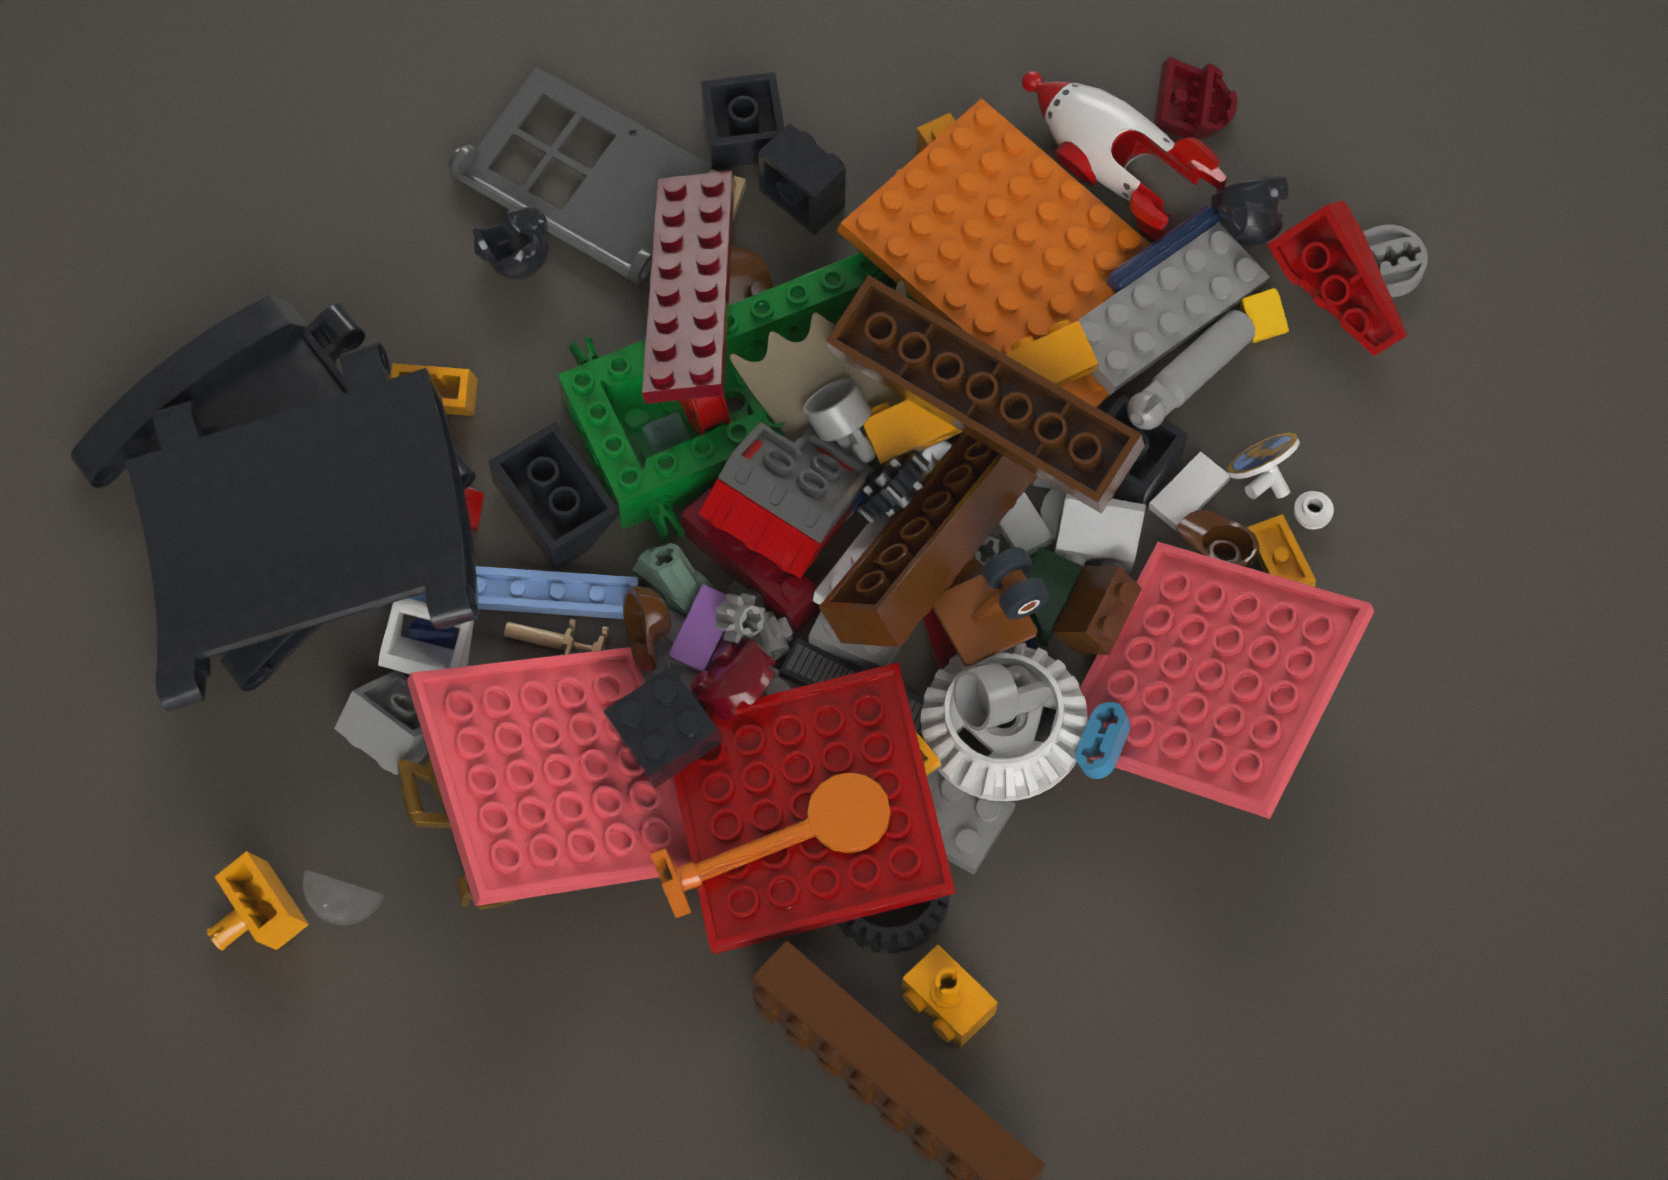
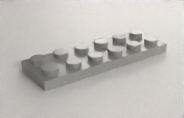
[1077,223,1270,395]

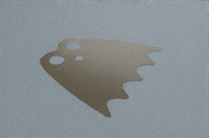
[730,280,907,467]

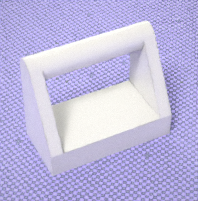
[378,598,474,674]

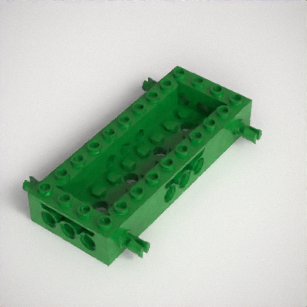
[557,248,922,544]

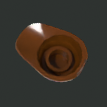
[1176,510,1260,568]
[623,586,672,672]

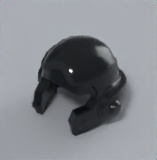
[1211,176,1289,246]
[473,207,549,279]

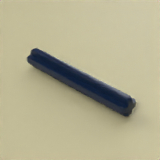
[1106,206,1219,293]

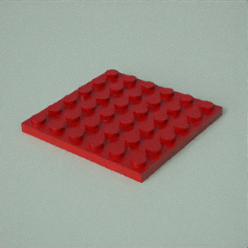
[673,662,956,954]

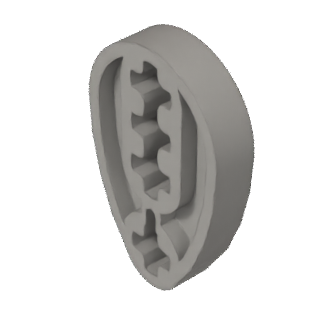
[1363,225,1428,298]

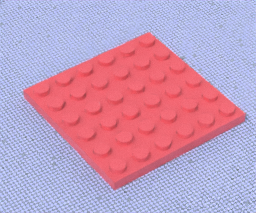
[1080,542,1375,819]
[407,647,691,906]

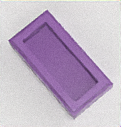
[667,584,727,673]

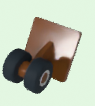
[932,547,1049,667]

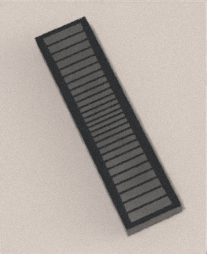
[779,638,924,739]

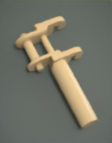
[504,619,609,655]

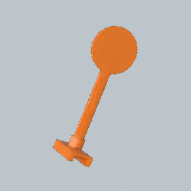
[650,772,891,919]

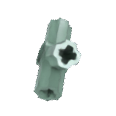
[632,543,726,643]

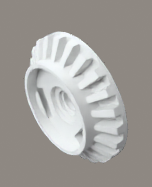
[921,643,1088,801]

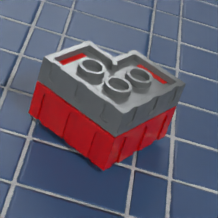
[699,422,875,578]

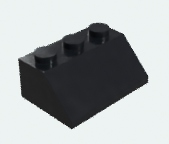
[488,422,620,570]

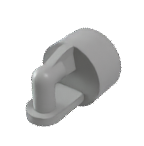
[803,378,875,463]
[953,662,1052,731]

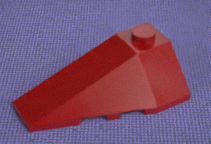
[1267,200,1408,356]

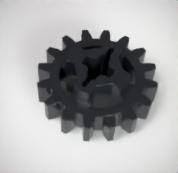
[855,450,930,524]

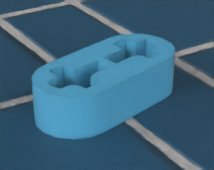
[1075,702,1131,779]

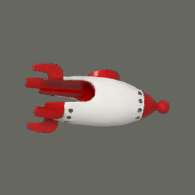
[1022,71,1227,241]

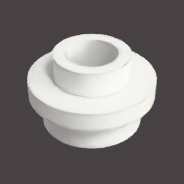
[1294,491,1334,529]

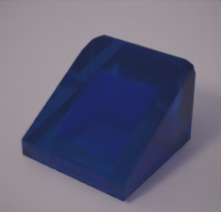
[408,617,459,648]

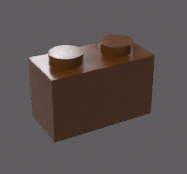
[1052,566,1142,655]

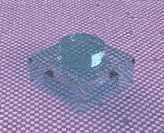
[642,412,691,454]

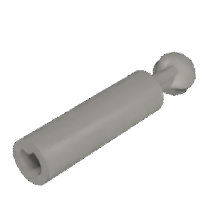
[1127,310,1255,430]

